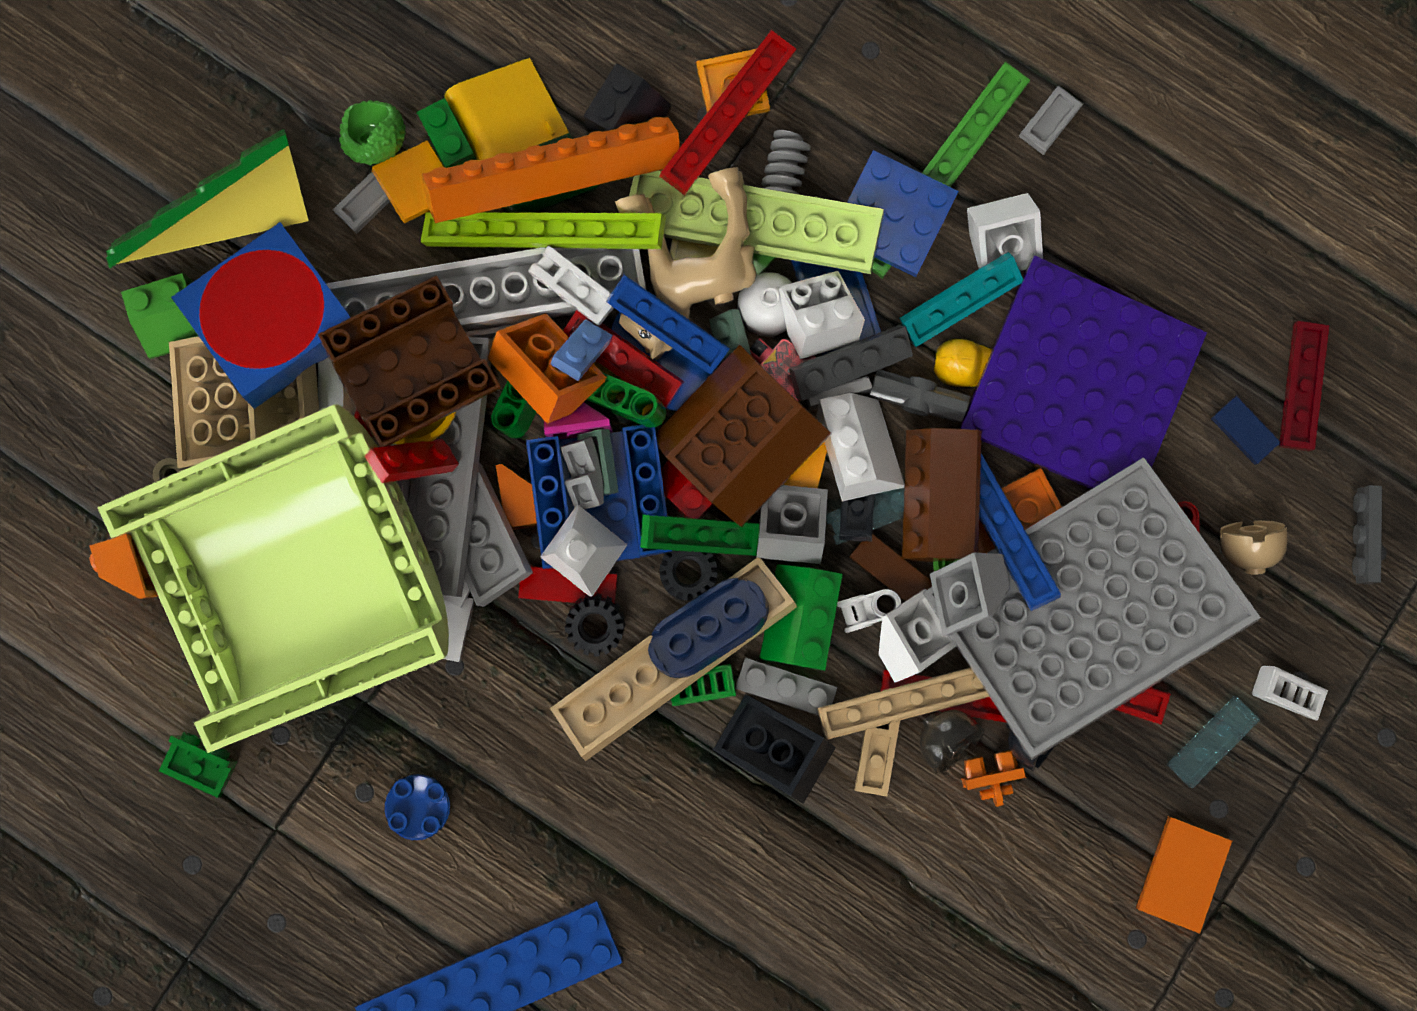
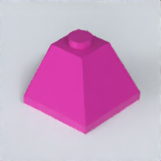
[544,402,613,439]

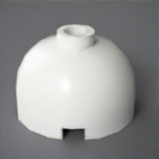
[737,272,792,337]

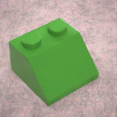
[121,273,198,359]

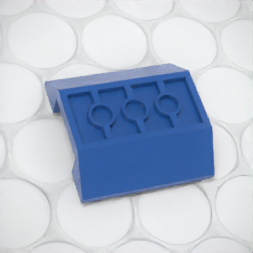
[526,425,672,569]

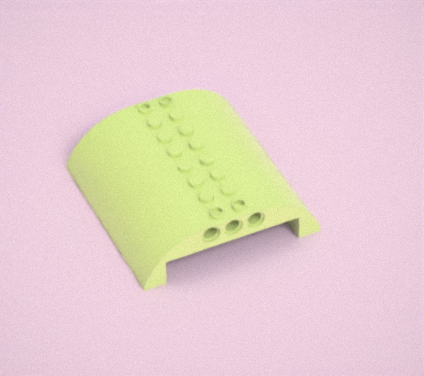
[98,404,449,753]

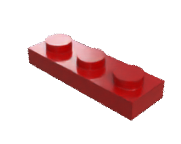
[365,438,459,483]

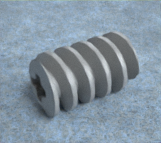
[761,130,811,194]

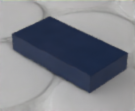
[1210,396,1281,465]

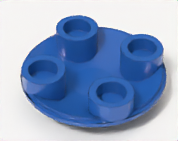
[385,774,450,840]

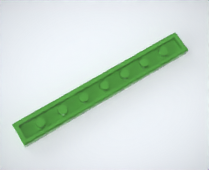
[872,62,1030,279]

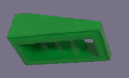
[671,664,736,706]

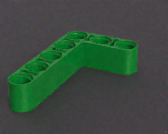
[491,372,666,439]

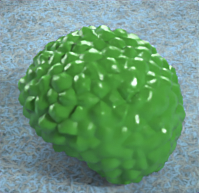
[339,100,406,165]

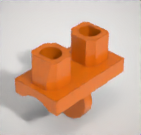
[961,750,1026,807]

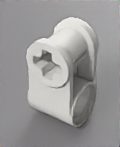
[837,589,901,633]

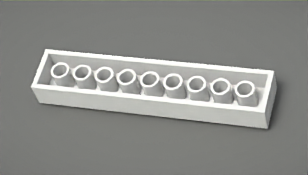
[326,248,646,331]

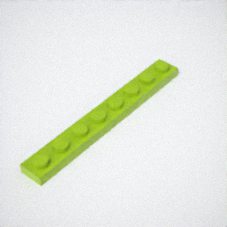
[421,212,666,249]

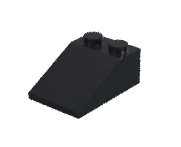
[713,694,836,804]

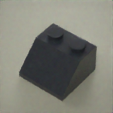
[584,63,671,132]

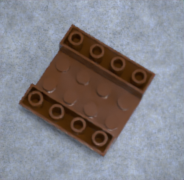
[318,275,501,447]
[656,345,832,527]

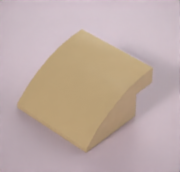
[169,336,319,469]

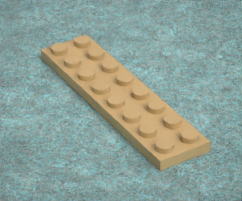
[550,558,797,761]

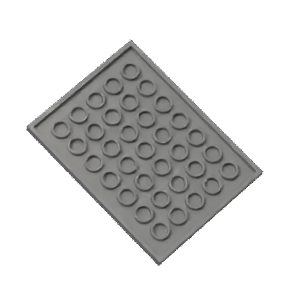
[923,458,1261,760]

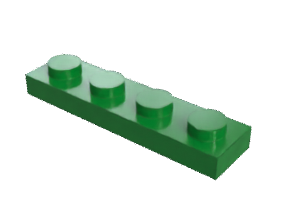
[640,514,759,556]

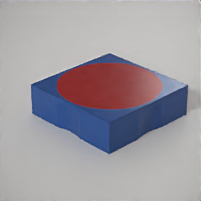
[171,222,351,409]

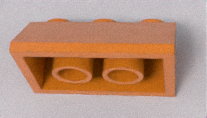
[488,313,607,424]

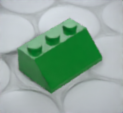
[760,564,842,671]

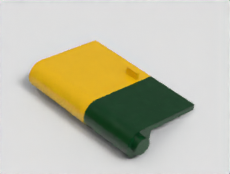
[444,58,598,213]

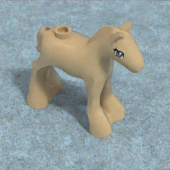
[615,167,757,360]

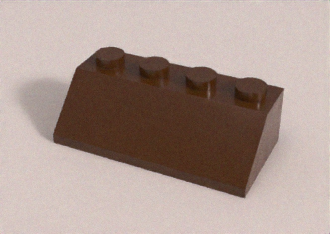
[902,428,982,562]

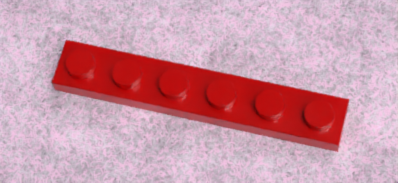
[659,30,796,195]

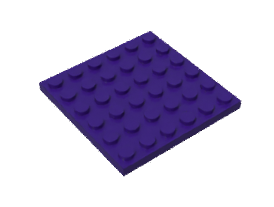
[959,255,1207,489]

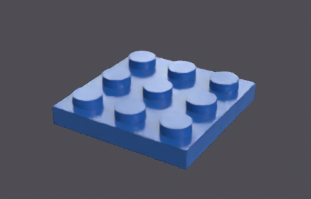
[847,150,959,277]

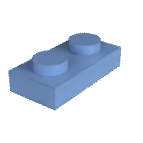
[551,319,613,381]

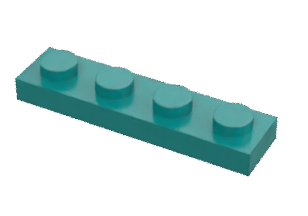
[899,252,1023,347]

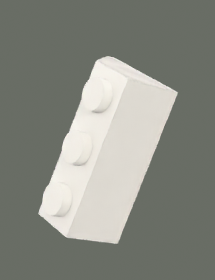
[817,393,905,501]

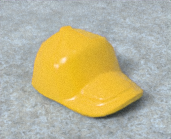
[934,339,992,387]

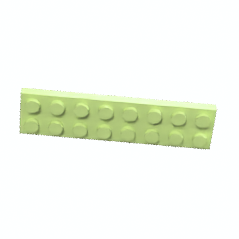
[629,170,884,274]

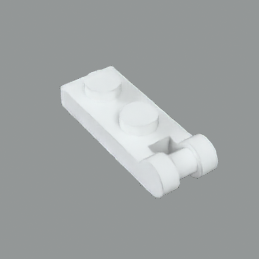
[528,246,614,327]

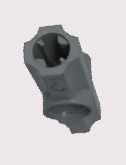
[869,369,970,424]

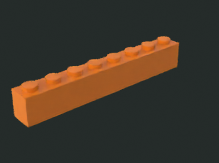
[422,117,680,223]

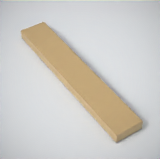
[817,668,990,740]

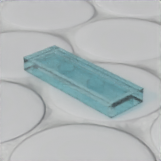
[1166,696,1260,788]

